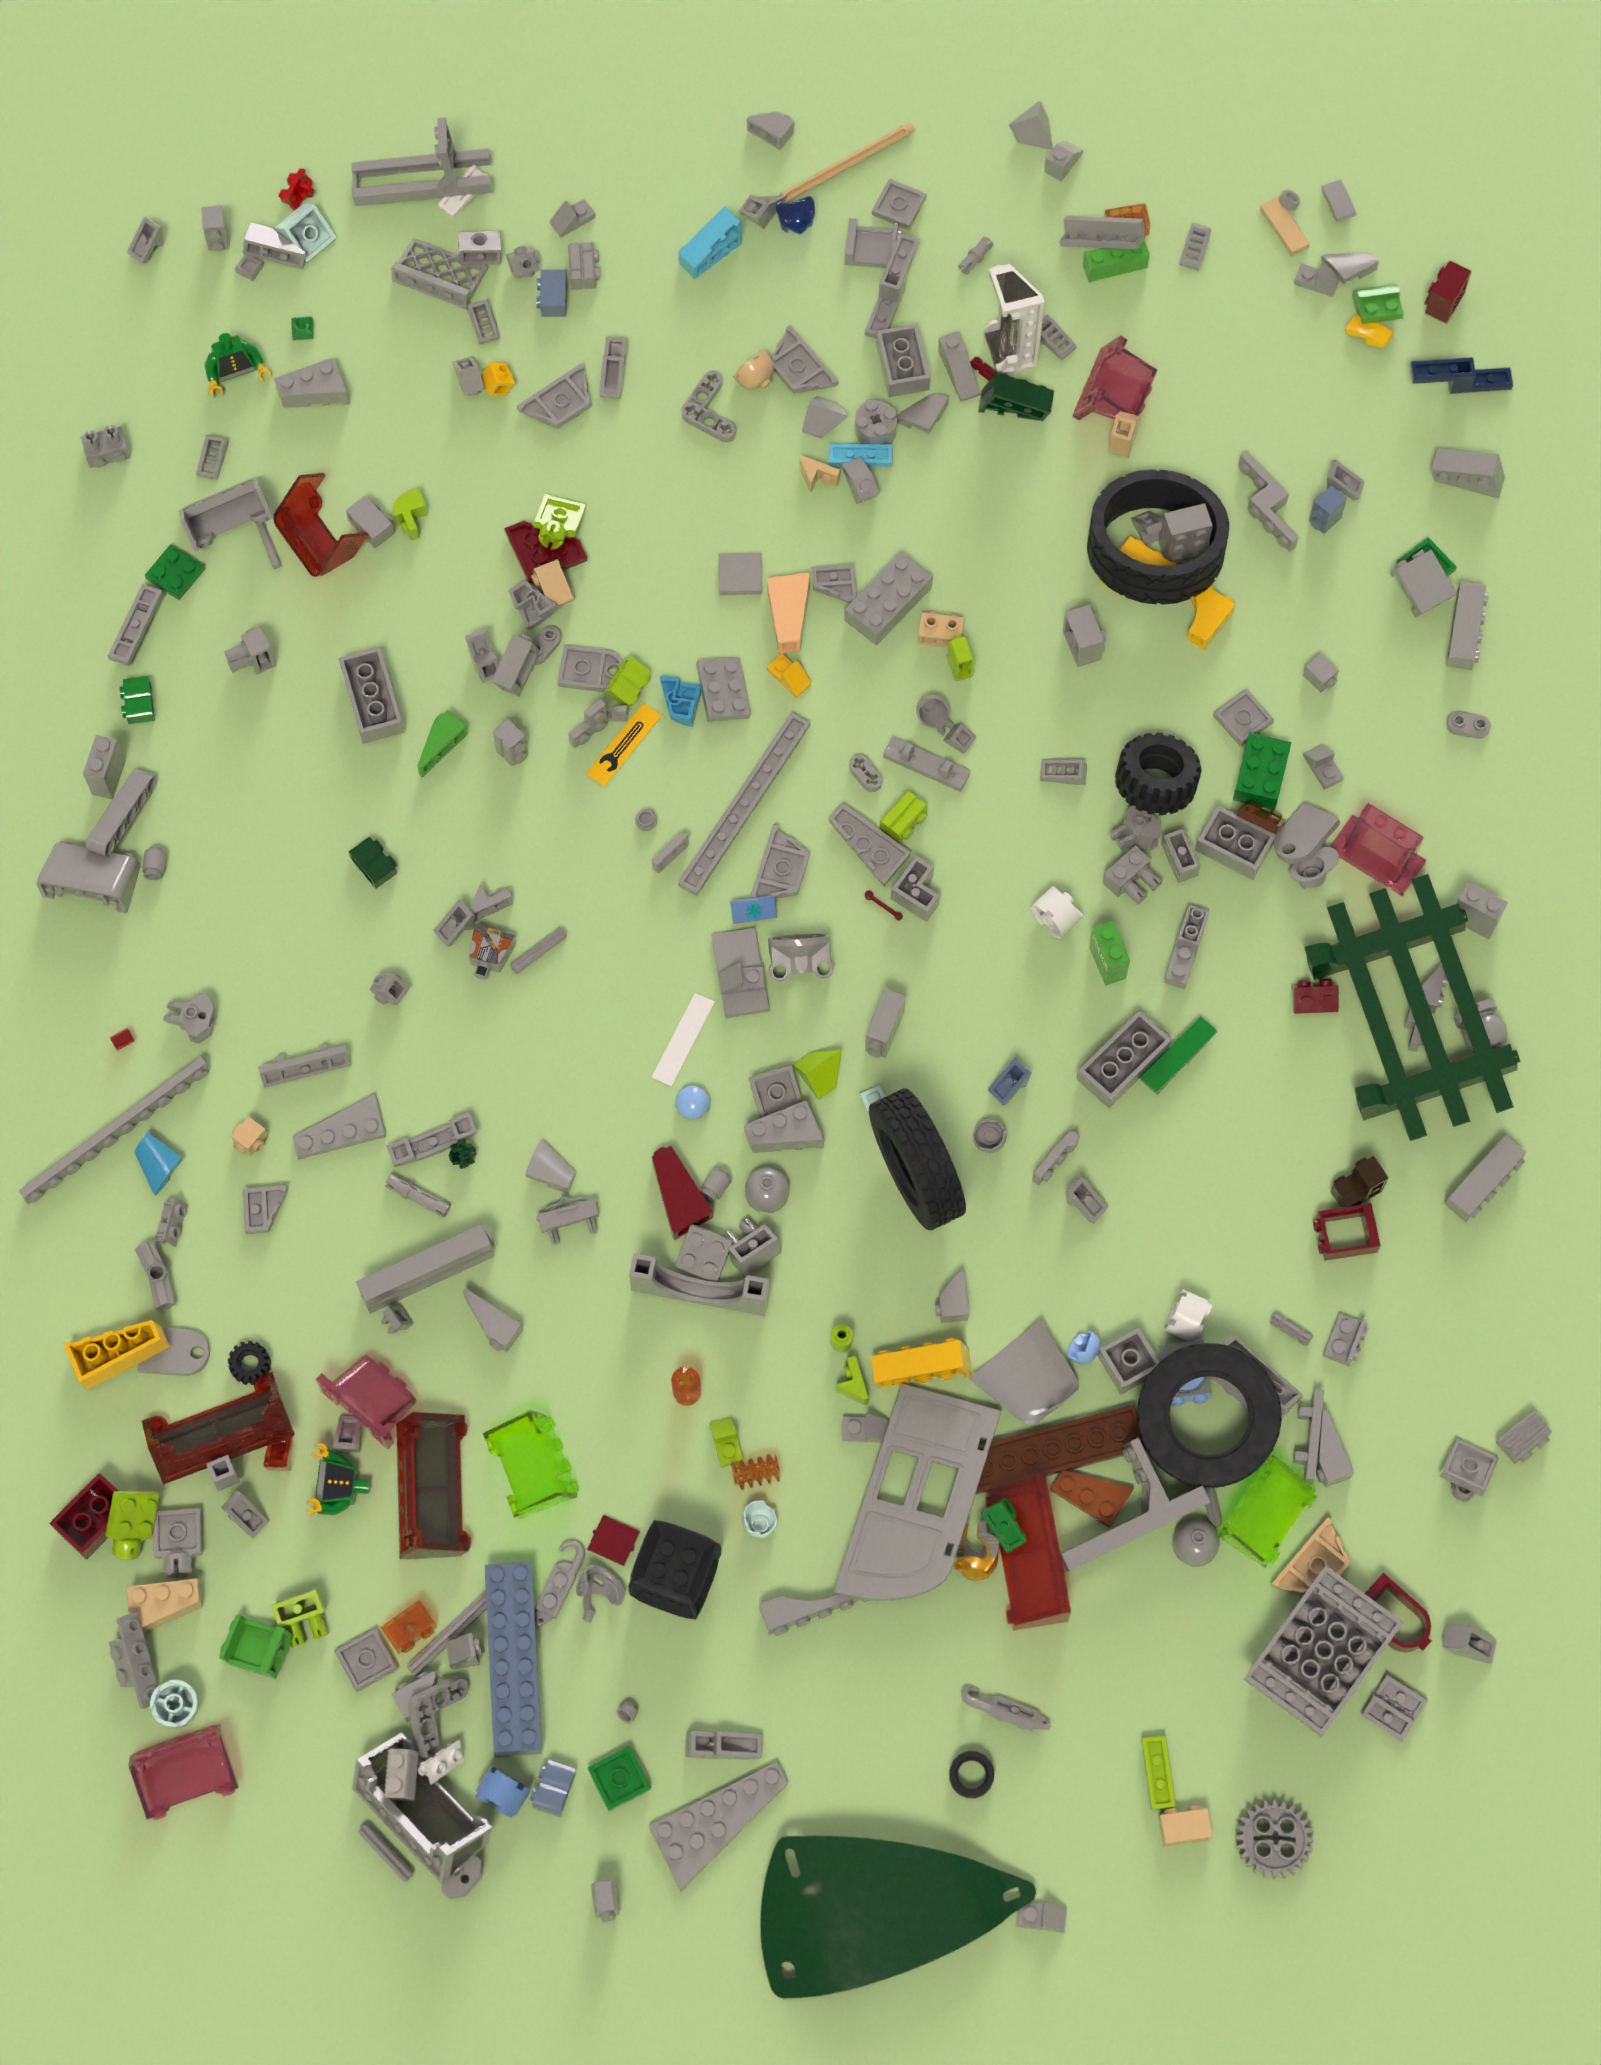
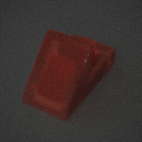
[264,1434,293,1471]

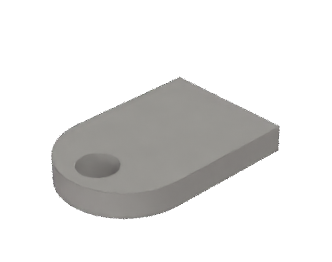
[558,645,623,692]
[1274,802,1340,864]
[137,1328,210,1376]

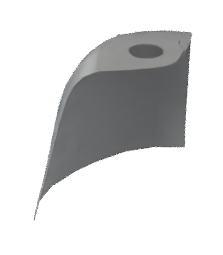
[969,1320,1079,1425]

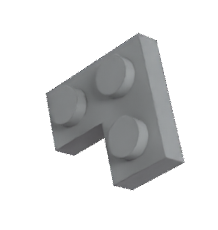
[568,699,608,748]

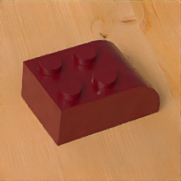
[49,1473,118,1560]

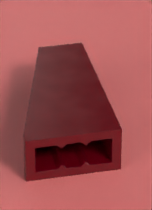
[652,1145,713,1240]

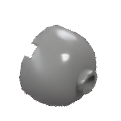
[745,1167,789,1213]
[1172,1519,1220,1567]

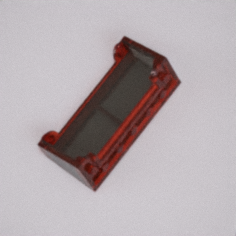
[142,1372,295,1485]
[396,1412,471,1559]

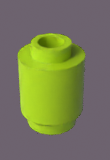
[830,1324,853,1352]

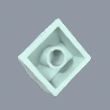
[274,203,337,262]

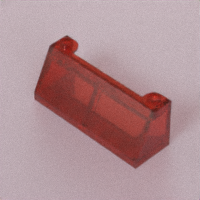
[985,1475,1071,1630]

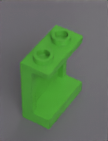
[219,1614,294,1679]

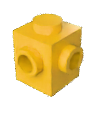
[481,362,515,396]

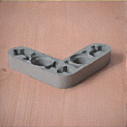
[682,371,736,443]
[408,1677,469,1760]

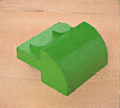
[1352,284,1404,324]

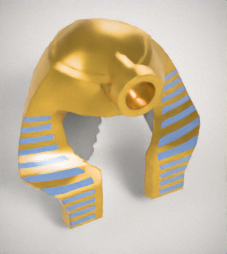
[954,1521,999,1581]

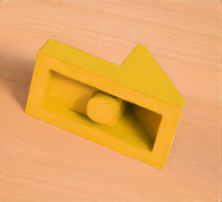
[767,654,812,698]

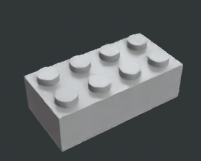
[844,552,933,646]
[339,647,405,744]
[1077,1011,1172,1108]

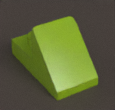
[836,1356,869,1405]
[709,1418,743,1468]

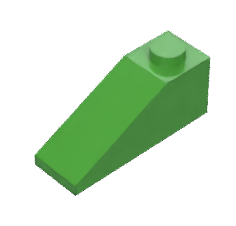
[417,710,468,778]

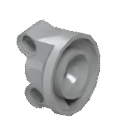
[768,934,834,982]

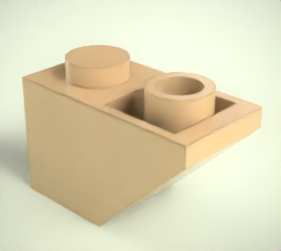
[1109,411,1141,458]

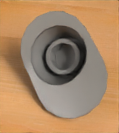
[1290,847,1339,889]

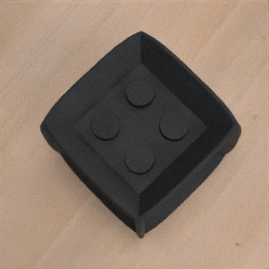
[628,1520,721,1620]

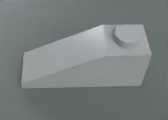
[243,223,305,269]
[938,332,980,402]
[463,1288,523,1352]
[1316,1410,1354,1488]

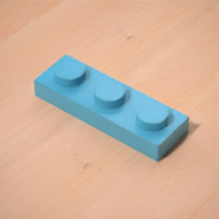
[829,444,892,467]

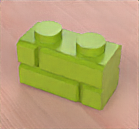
[879,791,928,843]

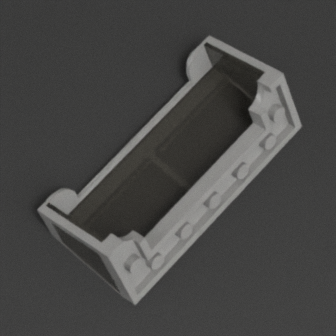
[352,1733,492,1884]

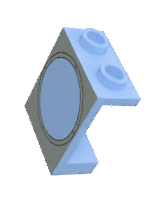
[1158,1340,1212,1406]

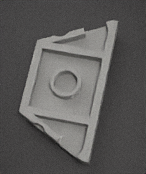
[770,325,838,394]
[517,363,591,429]
[750,824,810,899]

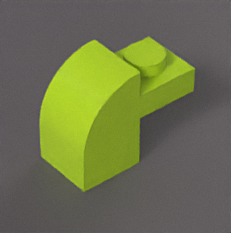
[393,487,428,541]

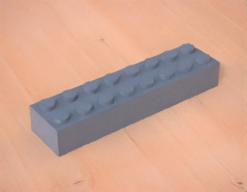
[485,1562,542,1757]

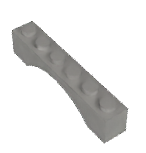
[759,1594,870,1636]

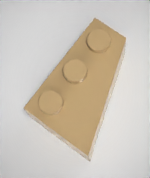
[127,1579,203,1633]

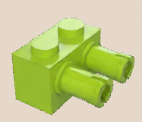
[271,1588,329,1648]

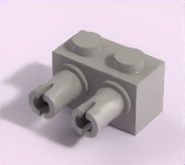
[81,425,130,468]
[224,627,276,674]
[1103,845,1163,905]
[722,1218,781,1277]

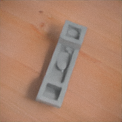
[386,1112,478,1167]

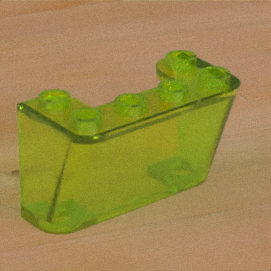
[483,1410,579,1519]

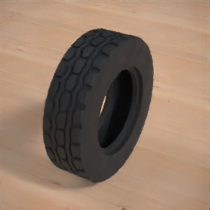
[869,1088,966,1231]
[1137,1343,1282,1488]

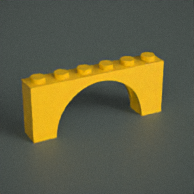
[1100,536,1235,651]

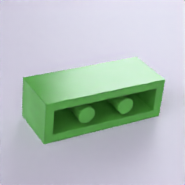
[1083,240,1150,282]

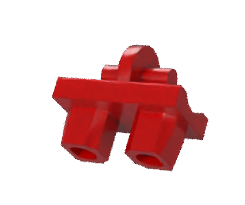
[278,168,315,210]

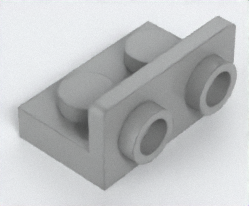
[1323,1313,1369,1366]

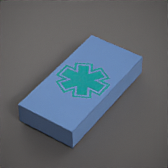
[730,895,777,924]

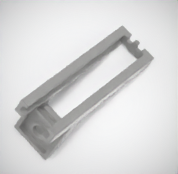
[352,117,492,206]
[1055,1438,1211,1573]

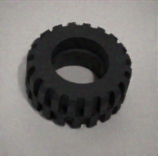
[1115,733,1202,815]

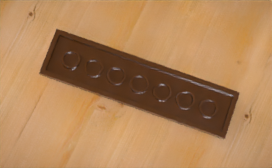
[976,1404,1146,1495]

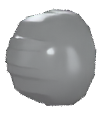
[916,694,954,736]

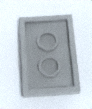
[696,657,751,722]

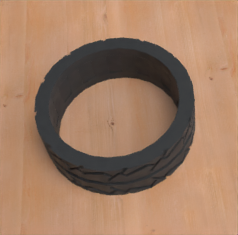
[1087,469,1229,605]

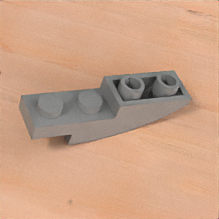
[1164,905,1210,989]
[1404,966,1448,1052]

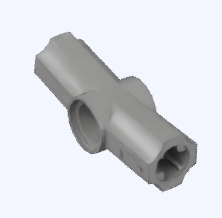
[135,1241,175,1310]

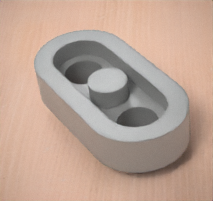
[533,626,561,665]
[1447,712,1491,739]

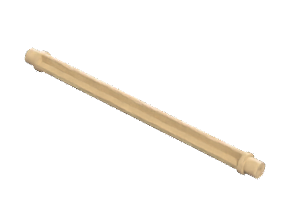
[778,123,915,204]

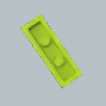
[1141,1736,1176,1811]

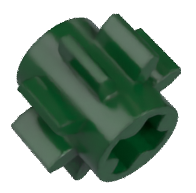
[448,1139,477,1169]

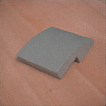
[1362,1674,1428,1741]

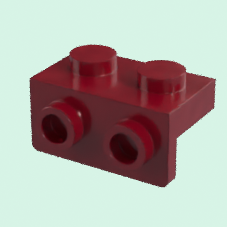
[1291,979,1339,1014]

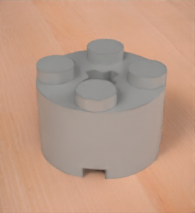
[855,399,897,444]

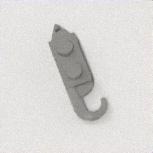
[534,1540,585,1628]
[961,1687,1051,1732]

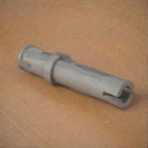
[385,1174,451,1218]

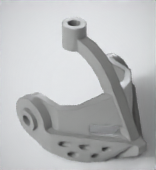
[576,1565,625,1622]

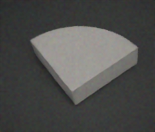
[607,705,628,722]

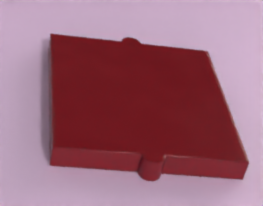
[587,1515,640,1566]

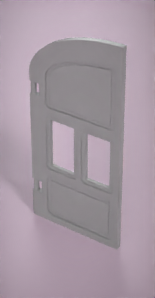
[834,1383,1001,1601]

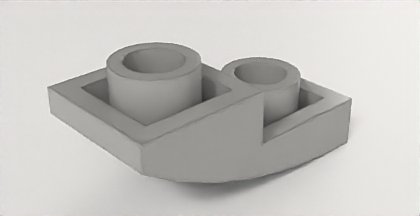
[1322,180,1356,222]

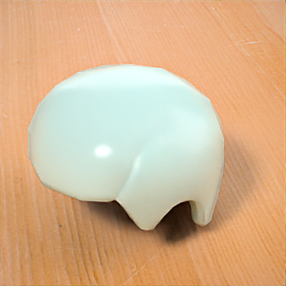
[742,1500,778,1538]

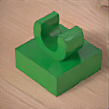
[291,317,314,340]

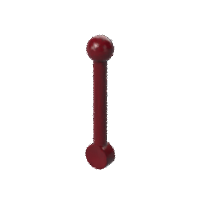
[865,891,903,921]

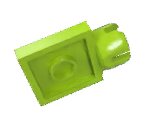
[534,495,586,549]
[106,1491,159,1560]

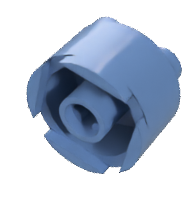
[475,1766,531,1818]

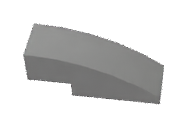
[599,336,628,399]
[685,1731,762,1759]

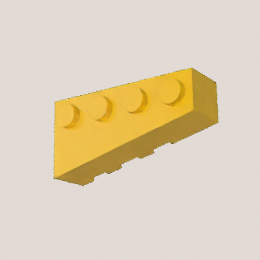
[63,1320,170,1390]
[871,1338,972,1388]

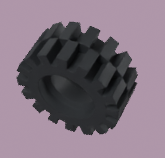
[228,1341,271,1385]

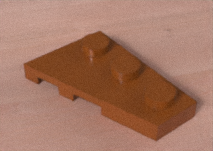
[1050,1470,1134,1528]

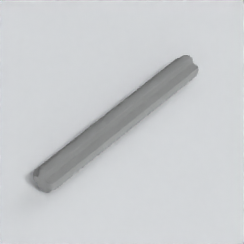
[407,1591,487,1676]

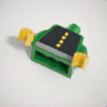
[204,333,271,397]
[305,1443,370,1516]

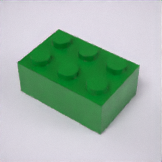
[1233,732,1292,810]

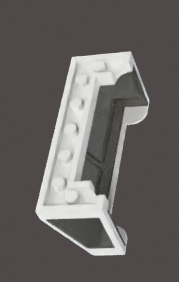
[983,264,1045,374]

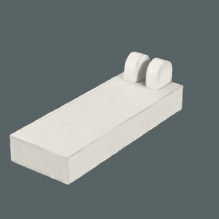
[438,164,487,219]

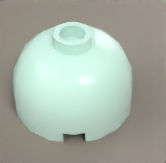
[150,1680,199,1729]

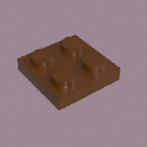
[1237,801,1286,834]

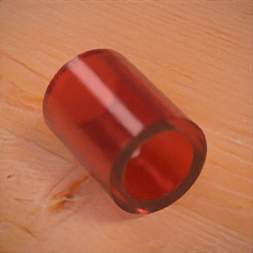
[110,1028,135,1051]

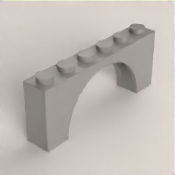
[629,1254,769,1316]

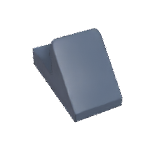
[988,1058,1032,1105]

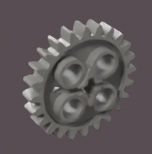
[1235,1799,1314,1879]

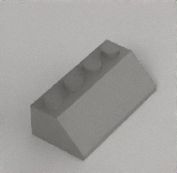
[1209,1335,1303,1419]

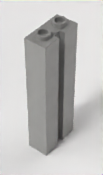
[356,1224,495,1314]

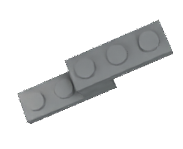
[865,233,919,338]
[1238,451,1299,552]

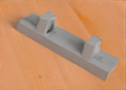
[108,584,163,666]
[883,736,970,792]
[258,1044,351,1088]
[1293,1389,1324,1485]

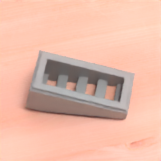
[1179,223,1211,270]
[467,299,500,344]
[1040,315,1077,360]
[196,434,229,480]
[1040,759,1087,785]

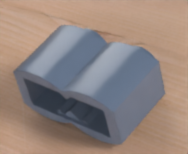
[530,1760,576,1817]

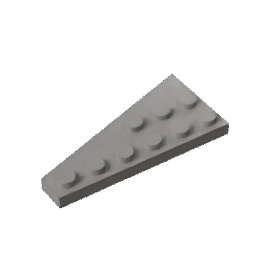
[649,1762,788,1892]

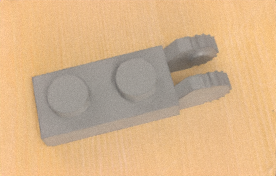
[1032,1131,1079,1186]

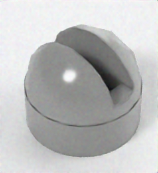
[617,1702,638,1723]

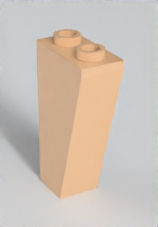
[767,573,810,654]

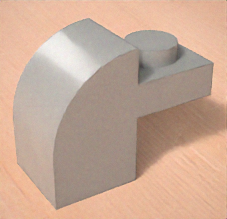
[464,629,499,683]
[203,1444,240,1491]

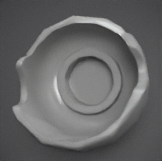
[973,1119,1007,1153]

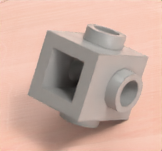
[506,246,540,278]
[369,972,409,1005]

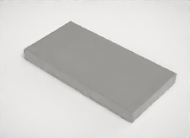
[711,928,769,1018]

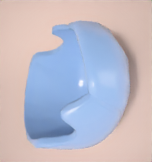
[675,1086,711,1119]
[1067,1330,1100,1364]

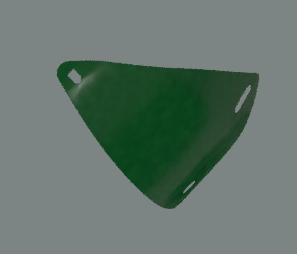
[760,1836,1036,1999]

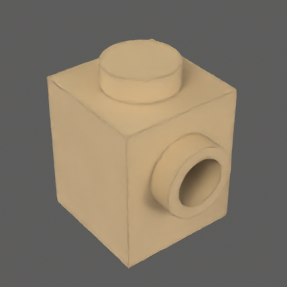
[231,1116,268,1156]

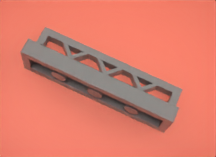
[1060,216,1146,249]

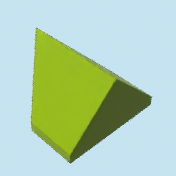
[793,1050,842,1100]

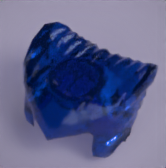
[776,196,815,235]

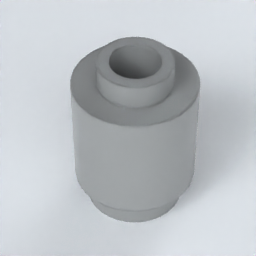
[142,846,166,880]
[700,1168,732,1203]

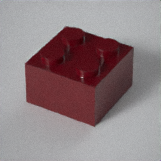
[1424,261,1472,324]

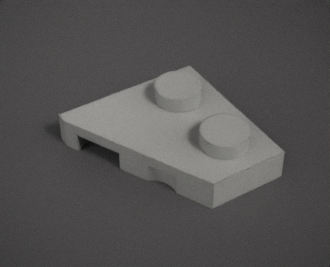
[812,564,857,603]
[243,1185,288,1234]

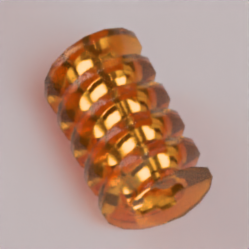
[671,1367,701,1406]
[730,1454,781,1490]

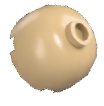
[733,349,774,390]

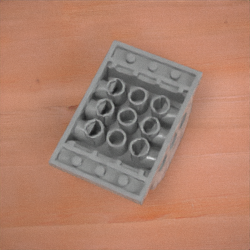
[1243,1565,1404,1737]

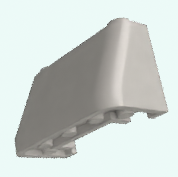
[37,841,141,913]

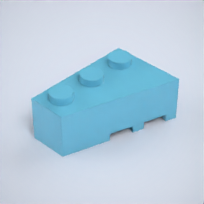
[678,206,741,279]

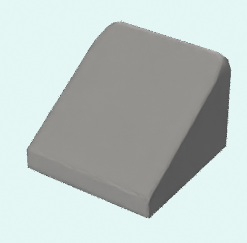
[943,723,976,753]

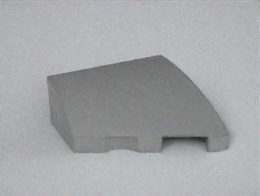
[1321,252,1379,284]
[897,394,949,434]
[508,580,557,630]
[525,1140,576,1194]

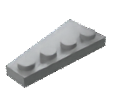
[829,803,911,887]
[293,1094,386,1160]

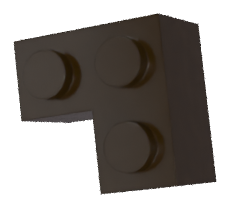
[1330,1156,1389,1208]

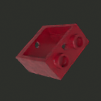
[1313,1203,1381,1261]

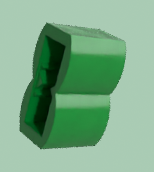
[119,676,155,724]

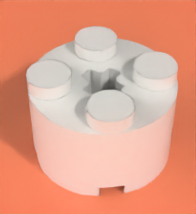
[1031,886,1083,938]
[1164,1289,1212,1342]

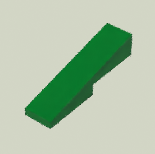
[1140,1017,1217,1095]

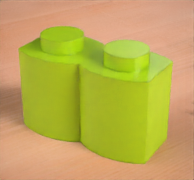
[947,636,975,681]
[604,656,651,706]

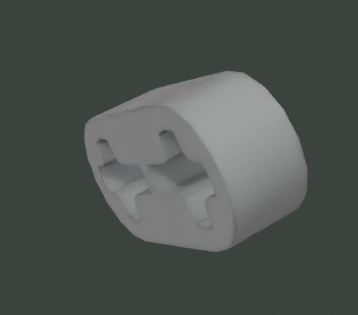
[849,755,882,792]

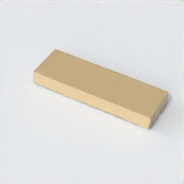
[1260,197,1310,256]

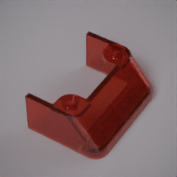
[273,473,368,577]

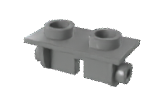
[155,1197,187,1247]

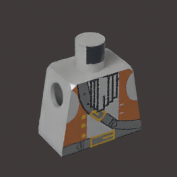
[469,924,516,980]

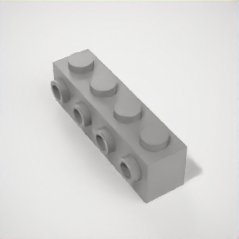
[1446,581,1489,670]
[1445,1135,1526,1222]

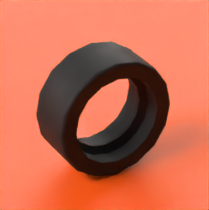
[949,1751,994,1798]

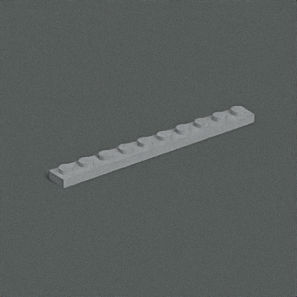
[678,713,810,896]
[19,1057,209,1204]

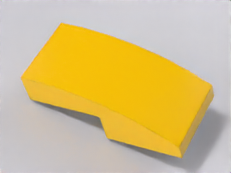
[1345,315,1394,348]

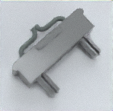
[536,1196,599,1245]

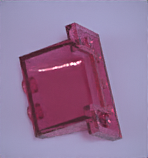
[1072,336,1157,421]
[1330,803,1427,897]
[316,1355,417,1449]

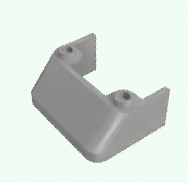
[179,478,273,552]

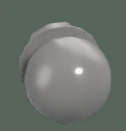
[1454,999,1508,1053]

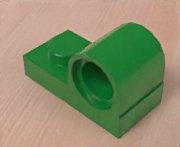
[981,1498,1028,1553]

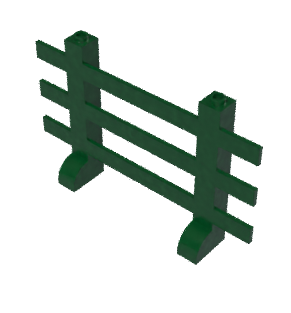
[1305,874,1520,1141]

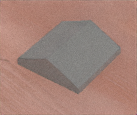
[749,1064,803,1118]

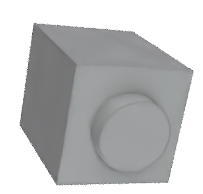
[1303,653,1339,693]

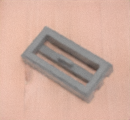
[652,831,688,873]

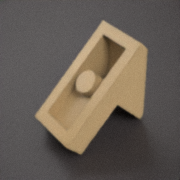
[800,455,840,492]

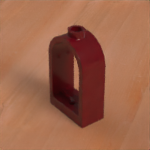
[1365,1573,1432,1652]

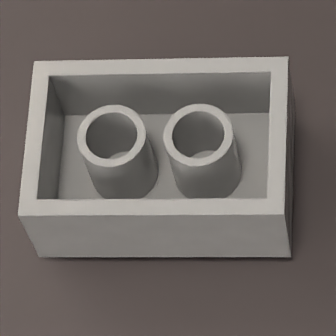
[876,324,930,397]
[1159,504,1213,564]
[1195,806,1276,880]

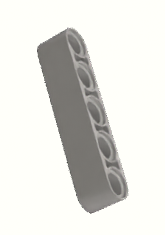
[86,769,157,857]

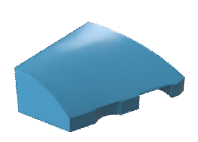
[660,676,702,727]
[135,1132,183,1195]

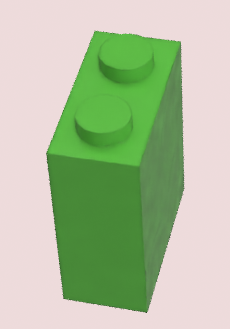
[1089,921,1130,986]

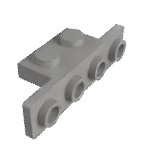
[109,1612,158,1709]

